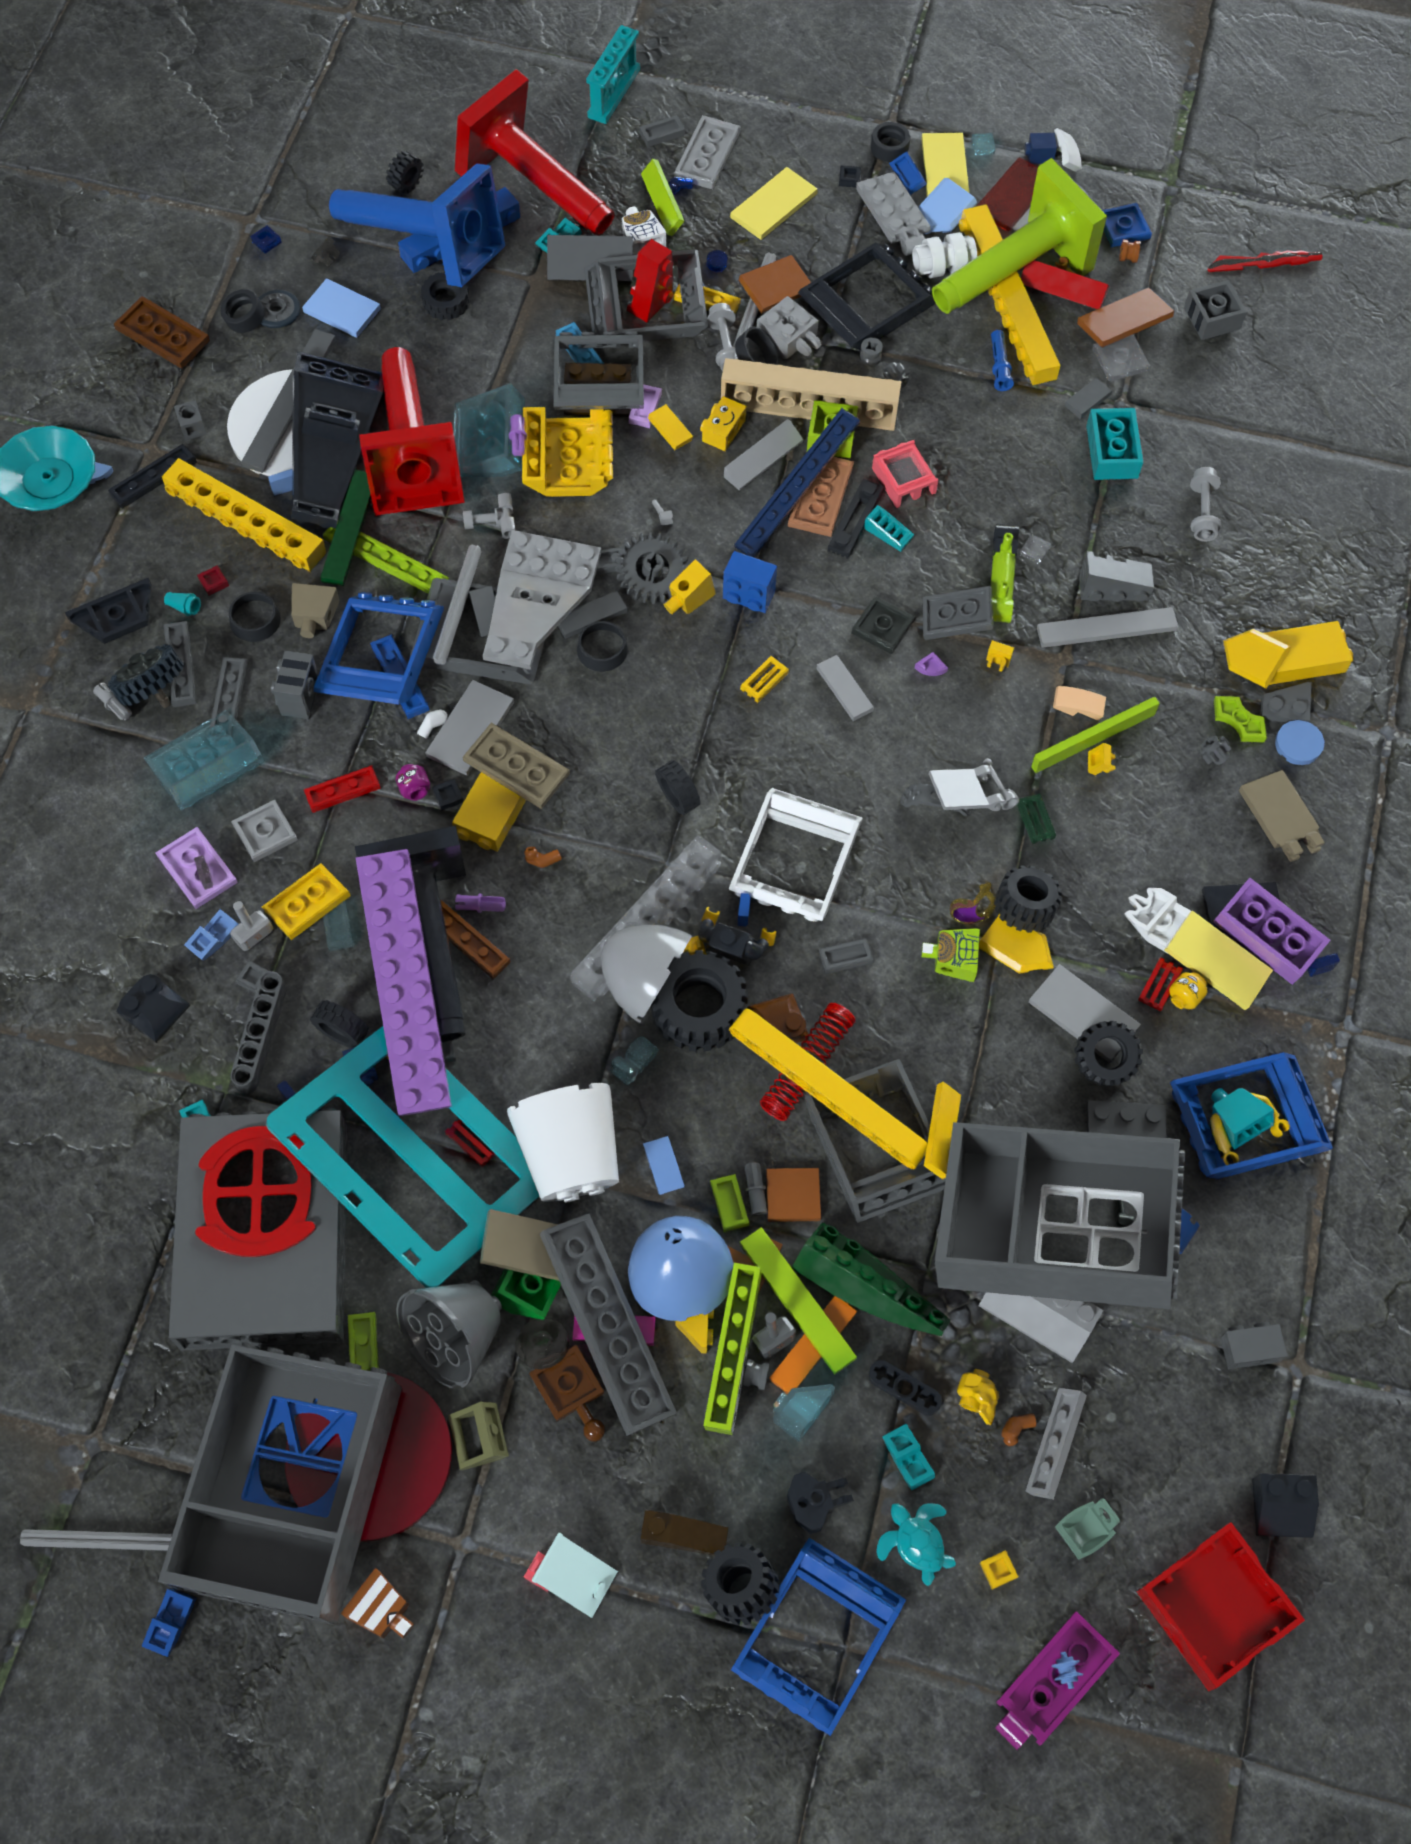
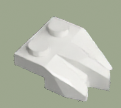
[1124,888,1191,954]

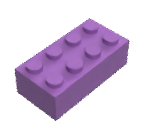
[1213,878,1330,985]

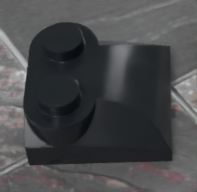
[116,974,190,1043]

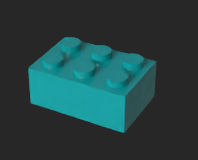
[1086,408,1143,480]

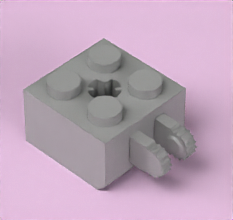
[757,296,822,359]

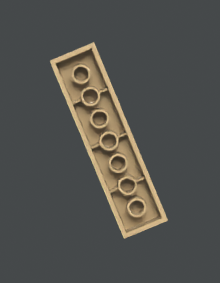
[721,358,901,431]

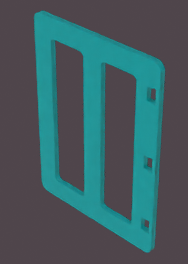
[266,1026,540,1288]

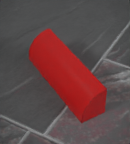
[1021,260,1110,309]

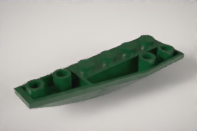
[792,1222,951,1336]

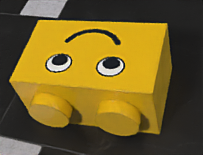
[700,396,746,452]

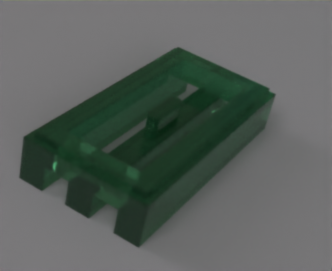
[1017,794,1056,844]

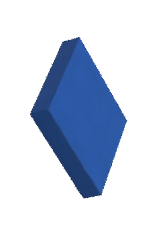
[1102,203,1152,247]

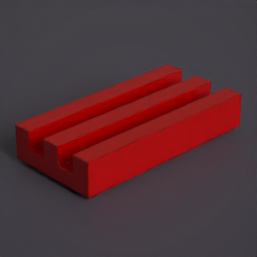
[1138,957,1183,1012]
[444,1119,495,1167]

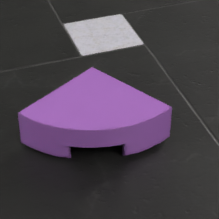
[915,652,948,676]

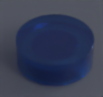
[706,250,728,272]

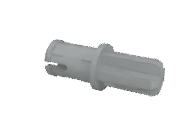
[93,683,132,721]

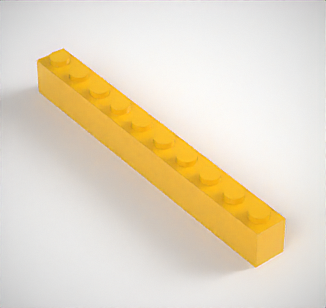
[959,204,1060,385]

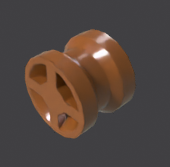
[1119,239,1140,263]

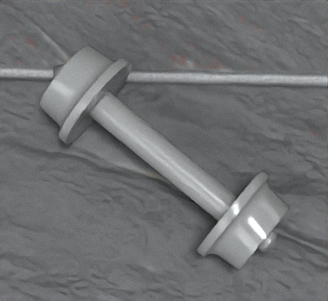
[707,303,738,372]
[1190,467,1222,542]

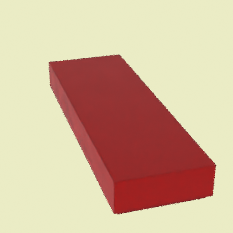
[303,765,381,813]

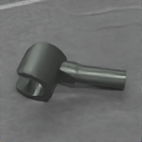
[1116,1200,1134,1228]

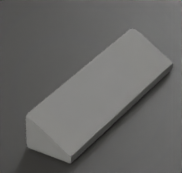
[724,419,803,491]

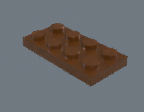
[114,296,210,369]

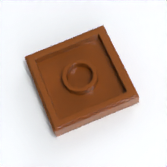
[766,1168,821,1222]

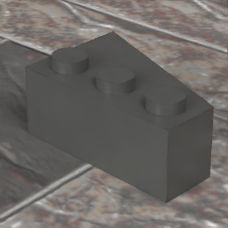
[1079,551,1154,602]

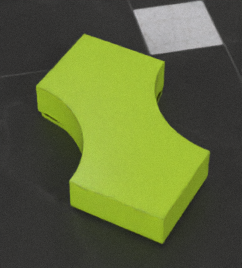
[1214,696,1266,742]

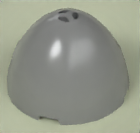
[601,925,692,1023]

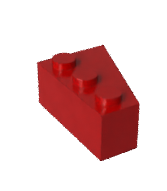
[627,239,673,323]

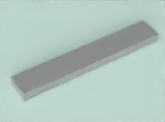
[1037,607,1178,648]

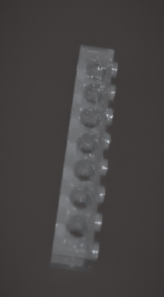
[570,835,721,1001]

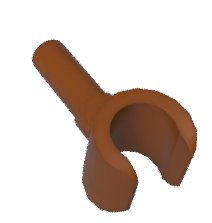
[1055,257,1076,274]

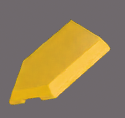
[1223,629,1292,689]
[979,914,1054,974]

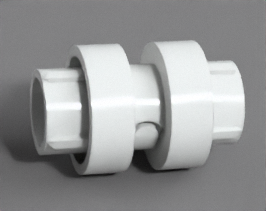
[912,232,977,278]

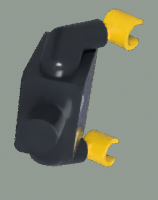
[698,907,777,966]

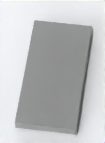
[674,115,741,190]
[425,680,514,776]
[1028,964,1141,1063]

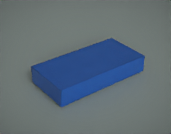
[889,152,927,195]

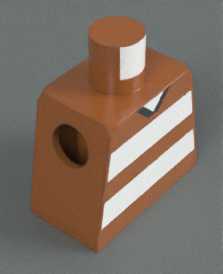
[340,1568,414,1639]

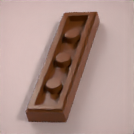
[440,899,511,979]

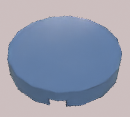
[1275,720,1324,765]

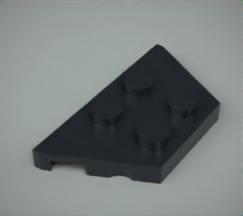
[65,578,152,644]

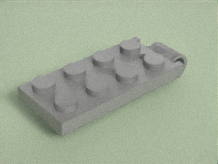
[856,172,931,256]

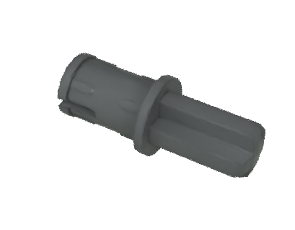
[745,1162,768,1216]

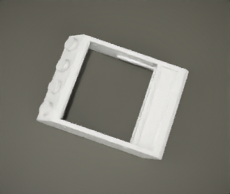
[729,788,863,922]

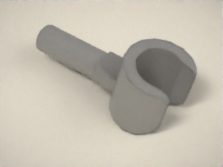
[652,500,673,525]

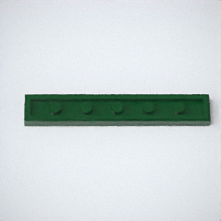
[320,470,371,586]

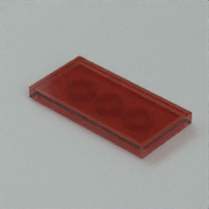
[976,157,1038,232]

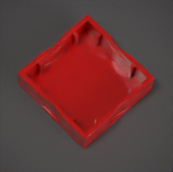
[1137,1522,1305,1691]

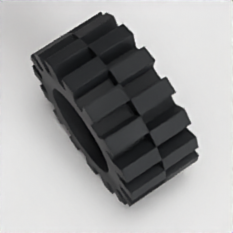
[386,151,424,194]

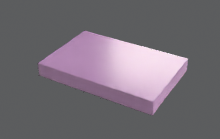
[156,827,238,909]

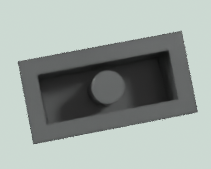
[1221,1322,1288,1370]

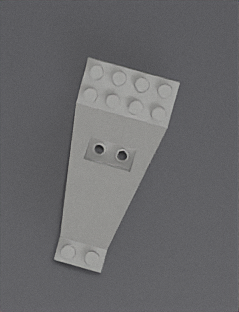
[483,530,601,670]

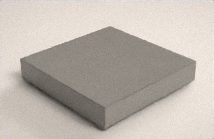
[231,800,298,862]

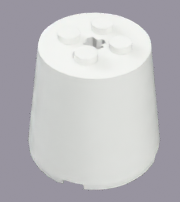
[507,1083,619,1203]

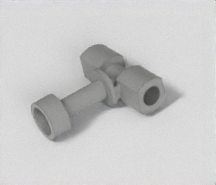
[463,493,515,539]

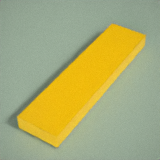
[924,1081,961,1179]

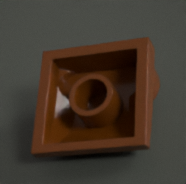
[747,993,809,1043]

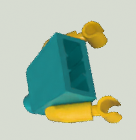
[1210,1088,1290,1165]

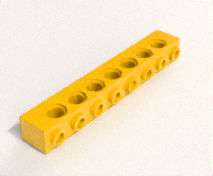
[162,458,327,572]

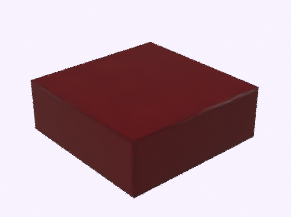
[197,565,229,596]

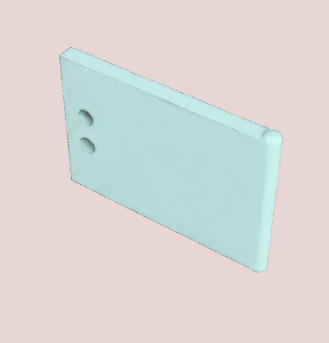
[532,1533,618,1618]

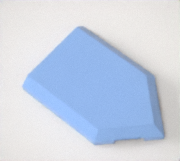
[919,178,977,234]

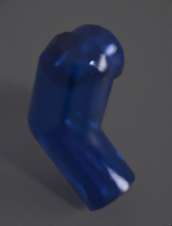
[668,176,693,196]

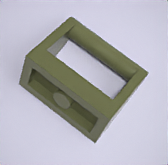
[448,1402,509,1470]

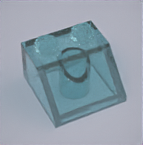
[772,1384,835,1442]

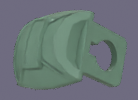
[1055,1498,1120,1560]

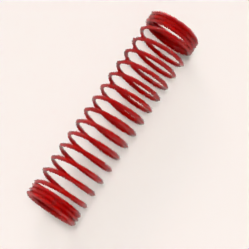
[760,1003,856,1121]

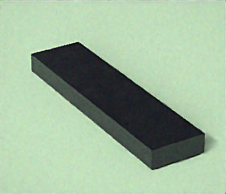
[108,444,197,509]

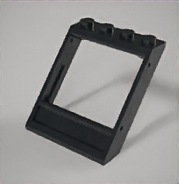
[798,242,936,350]

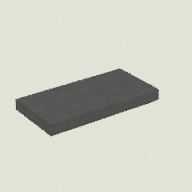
[547,235,633,282]

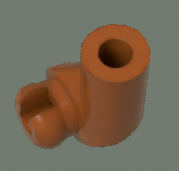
[524,846,562,868]
[1001,1413,1036,1446]

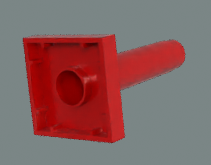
[455,69,615,236]
[359,347,465,516]

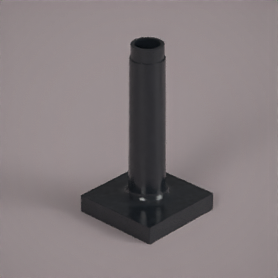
[355,826,466,1043]

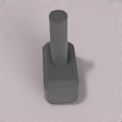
[752,1312,797,1359]

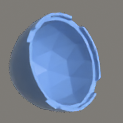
[628,1216,734,1321]

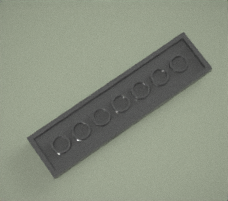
[540,1213,677,1436]

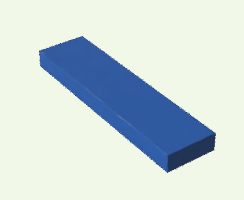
[370,634,430,719]

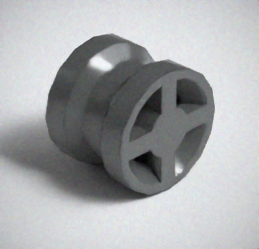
[860,338,883,366]
[743,1359,769,1390]

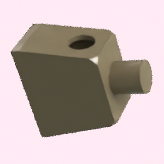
[292,583,340,638]

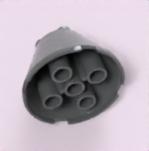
[396,1280,502,1388]

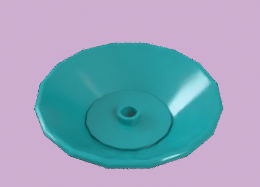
[0,426,95,511]

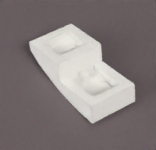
[1054,128,1082,172]

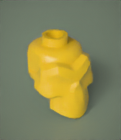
[957,1369,999,1425]

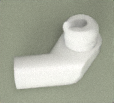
[417,709,448,738]

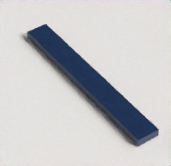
[734,408,860,558]

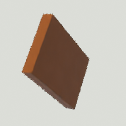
[739,255,811,313]

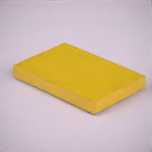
[262,863,351,940]

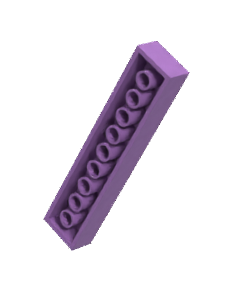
[356,849,452,1116]

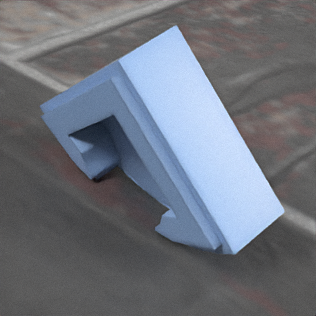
[89,462,113,484]

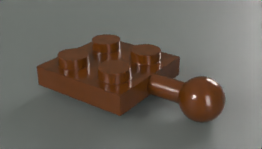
[529,1345,605,1442]

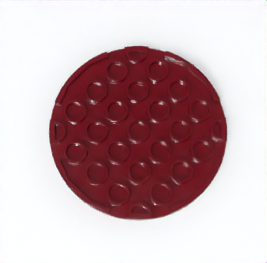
[285,1372,452,1542]

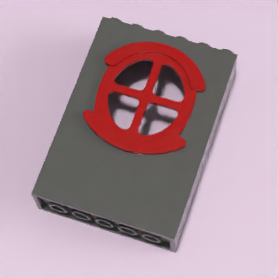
[169,1108,348,1351]

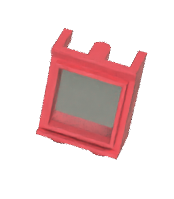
[872,440,938,509]

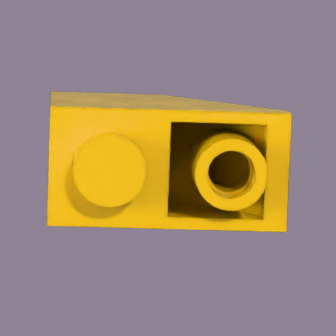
[676,1310,714,1354]

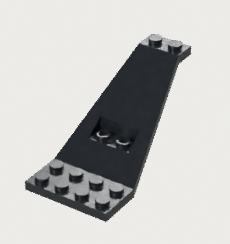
[291,351,384,529]

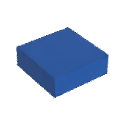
[738,893,751,927]

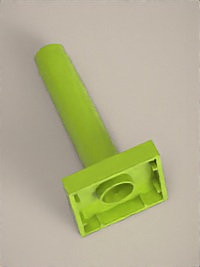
[932,158,1107,314]

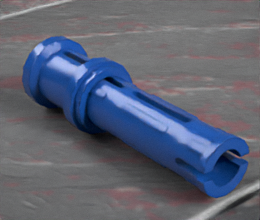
[991,330,1014,391]

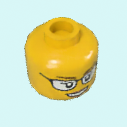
[1169,972,1208,1009]

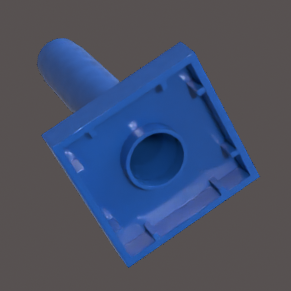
[329,164,505,287]

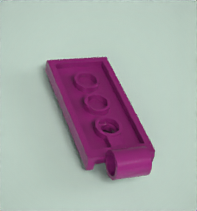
[995,1611,1120,1750]

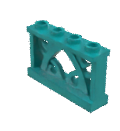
[586,25,640,124]

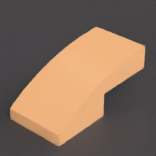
[1053,686,1106,720]

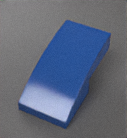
[142,1588,196,1657]

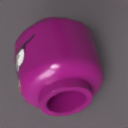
[396,764,430,801]

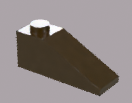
[641,1510,728,1556]

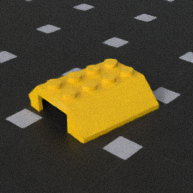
[522,407,613,497]

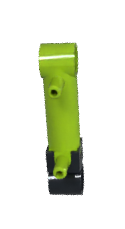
[991,524,1019,623]

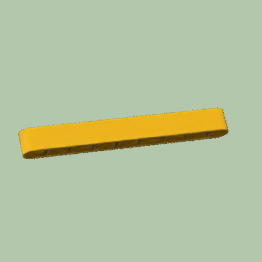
[729,1009,927,1170]

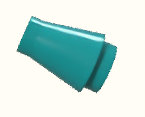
[164,592,201,616]

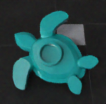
[876,1503,956,1586]

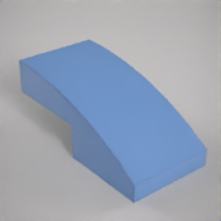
[185,909,238,961]
[643,1136,684,1195]

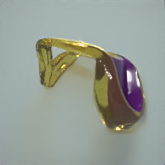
[949,882,996,924]

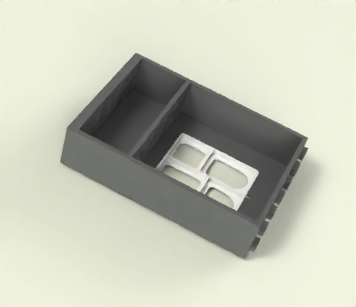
[935,1122,1185,1310]

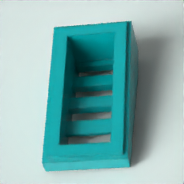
[864,505,914,552]

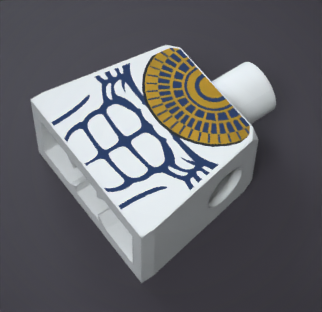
[622,207,666,255]

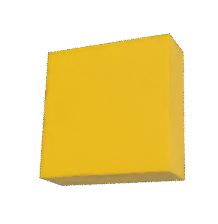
[980,1550,1018,1590]

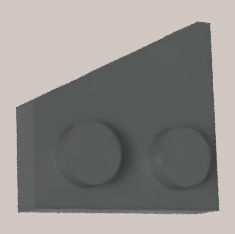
[1260,682,1312,723]

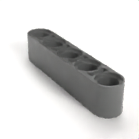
[230,971,286,1095]

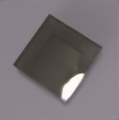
[194,856,214,890]

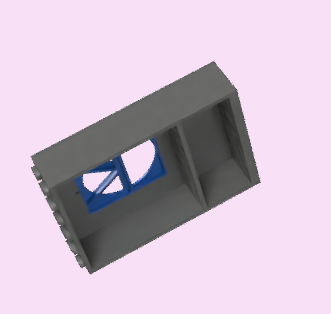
[158,1343,402,1625]

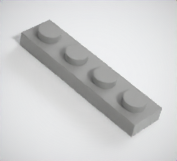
[1026,1388,1087,1500]

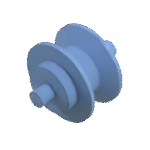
[1051,1652,1083,1689]

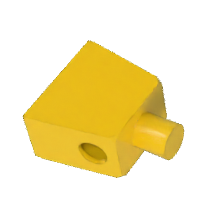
[663,559,716,615]

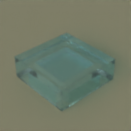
[971,133,996,155]

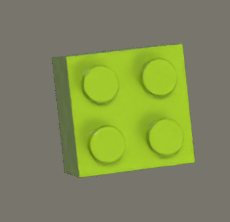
[807,400,858,459]

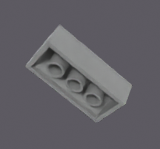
[979,1292,1104,1363]

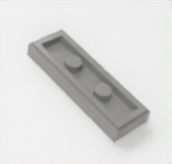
[817,655,874,721]

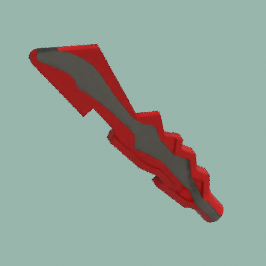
[1207,250,1322,272]

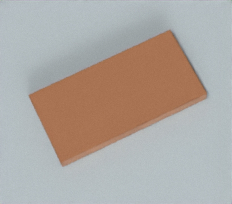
[788,457,854,537]

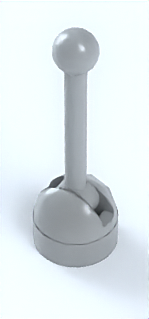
[983,758,1019,810]

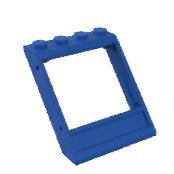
[314,592,444,705]
[1170,1052,1333,1179]
[731,1538,906,1736]

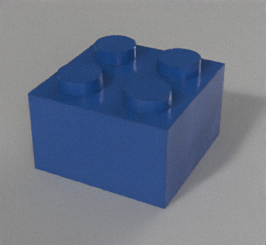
[723,551,777,613]

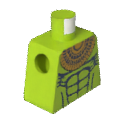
[921,929,980,982]

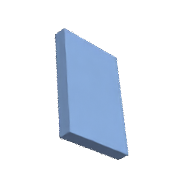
[302,278,381,338]

